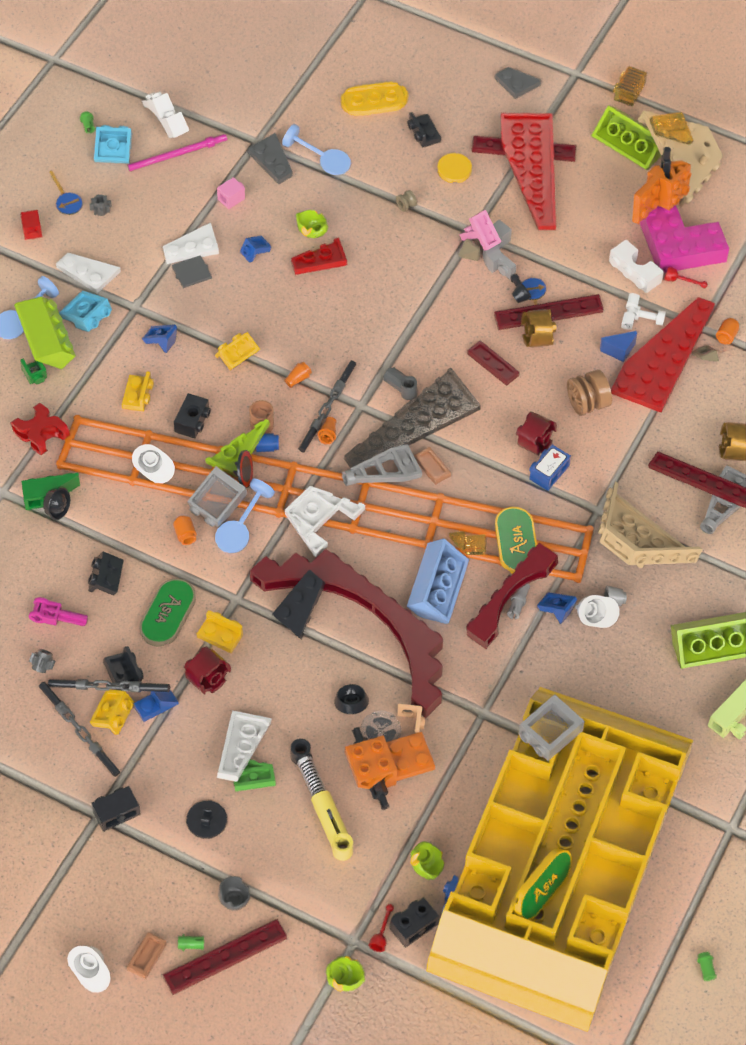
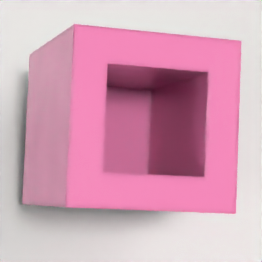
[217,177,245,209]

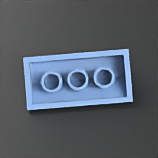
[407,538,469,624]

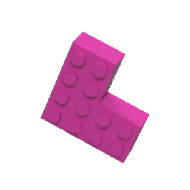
[640,205,729,273]

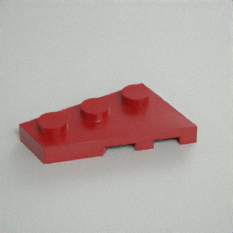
[291,237,347,275]

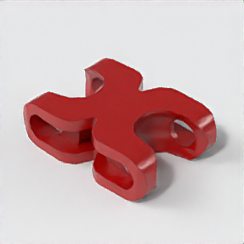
[10,403,70,455]

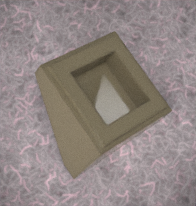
[459,238,480,261]
[692,345,719,362]

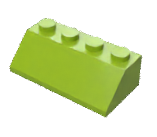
[591,106,661,170]
[14,296,76,370]
[671,612,746,669]

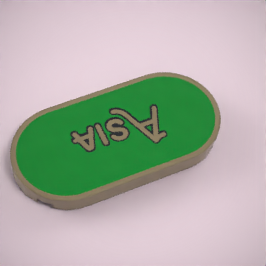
[140,578,196,647]

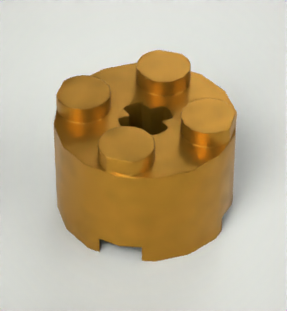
[521,309,556,347]
[719,422,746,461]

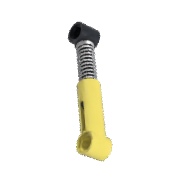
[291,738,353,861]

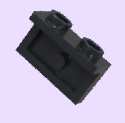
[88,551,124,596]
[103,646,144,691]

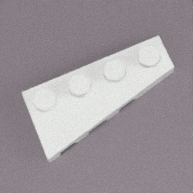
[217,710,272,782]

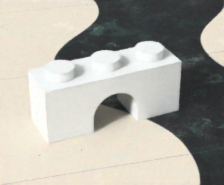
[609,240,664,293]

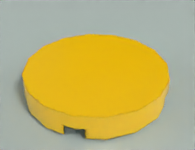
[437,153,472,183]

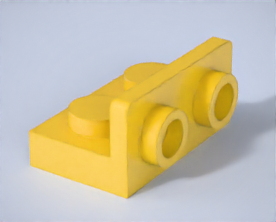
[215,332,260,371]
[122,371,154,411]
[197,610,243,653]
[90,689,134,735]

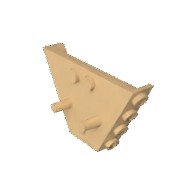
[638,111,723,208]
[598,481,703,568]

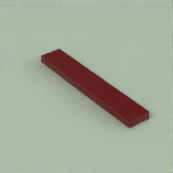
[472,136,576,162]
[494,294,604,330]
[648,451,746,508]
[163,919,287,995]

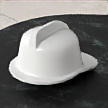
[132,444,175,483]
[575,595,619,628]
[68,946,110,992]

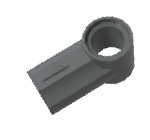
[383,367,418,400]

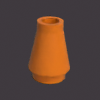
[284,362,312,388]
[318,417,337,444]

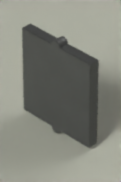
[172,255,212,288]

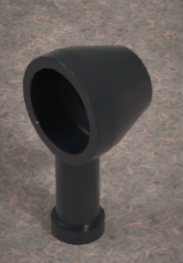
[510,274,532,303]

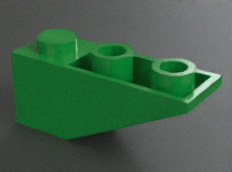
[21,473,80,510]

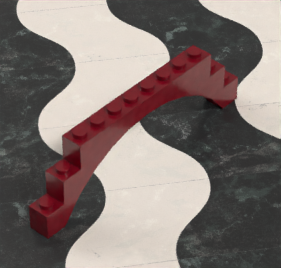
[250,549,443,718]

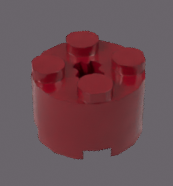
[516,411,557,456]
[184,646,231,695]

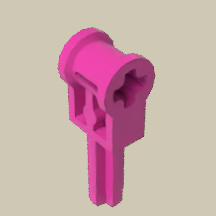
[28,597,88,626]

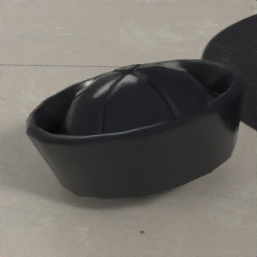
[43,488,71,520]
[334,684,369,714]

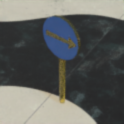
[49,170,83,215]
[522,278,546,305]

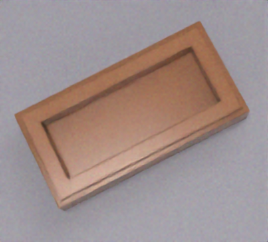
[414,447,451,485]
[127,932,167,979]

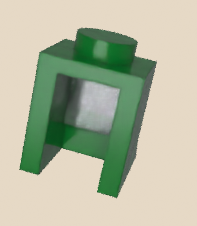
[20,358,47,385]

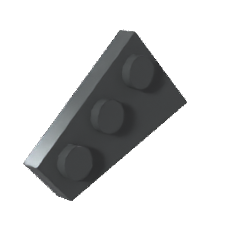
[248,133,293,184]

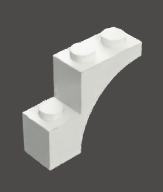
[142,91,189,138]

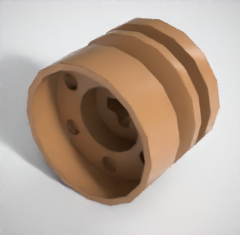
[567,369,612,416]

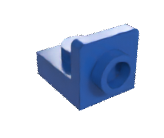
[240,236,272,262]

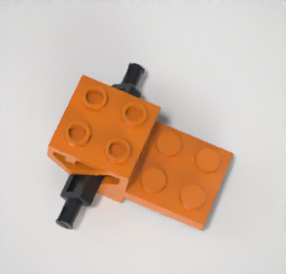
[632,147,691,224]
[345,727,435,810]

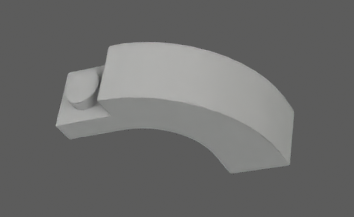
[483,219,516,280]

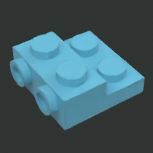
[94,125,132,164]
[59,291,112,332]

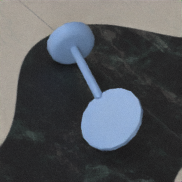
[282,124,351,175]
[0,276,59,339]
[215,478,275,553]

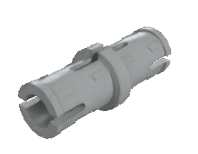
[507,584,530,619]

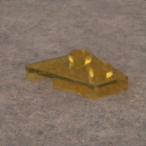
[650,112,694,145]

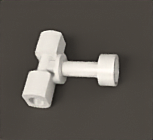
[621,293,666,330]

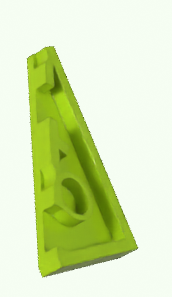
[205,419,270,477]

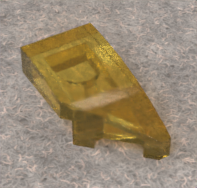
[449,532,487,555]

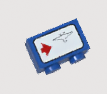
[529,444,571,491]

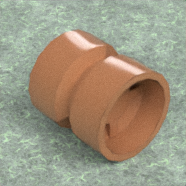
[249,400,274,433]

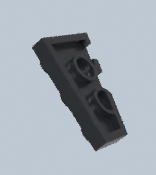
[272,569,325,640]

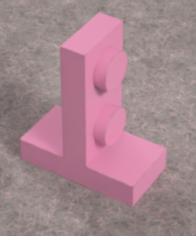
[459,210,501,251]

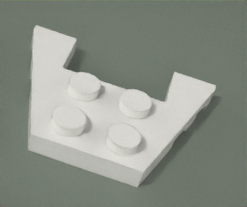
[285,486,365,557]

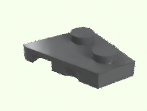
[495,67,541,99]

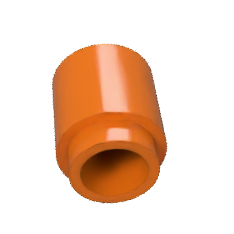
[716,318,739,345]
[173,515,197,545]

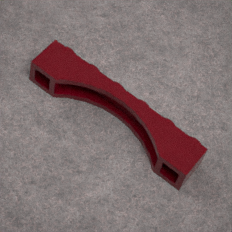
[466,542,559,649]

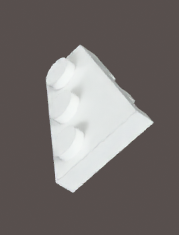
[163,223,219,264]
[56,253,121,294]

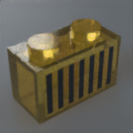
[613,66,647,107]

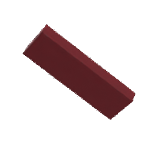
[467,340,520,386]

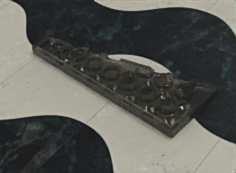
[344,368,481,468]

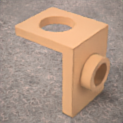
[397,704,425,733]

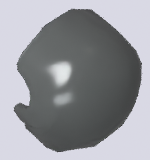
[218,876,250,910]

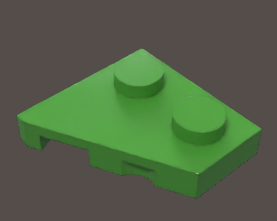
[233,759,276,792]

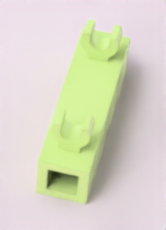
[708,680,746,740]

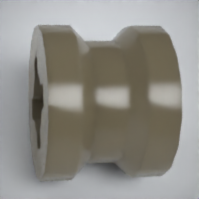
[396,190,417,212]

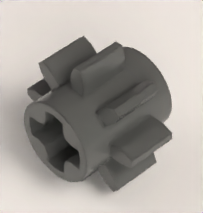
[89,194,112,216]
[29,649,55,673]

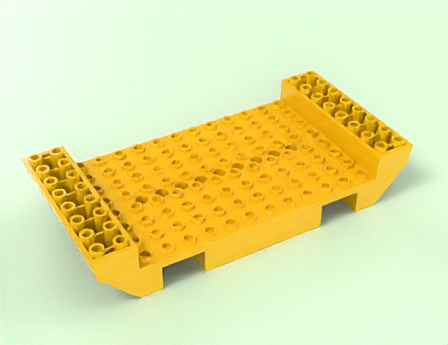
[426,686,693,1032]

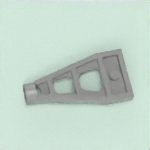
[342,444,422,486]
[700,465,746,534]

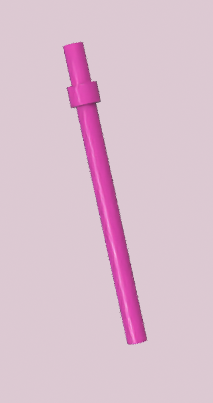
[128,134,227,171]

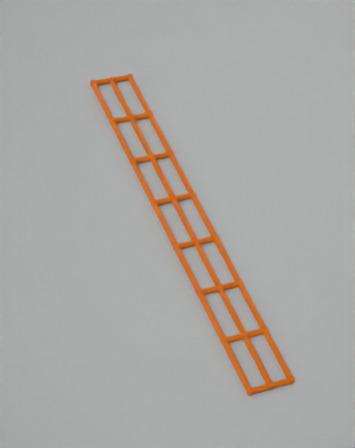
[56,415,594,583]

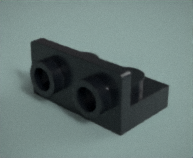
[407,112,441,148]

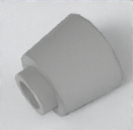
[604,585,627,607]

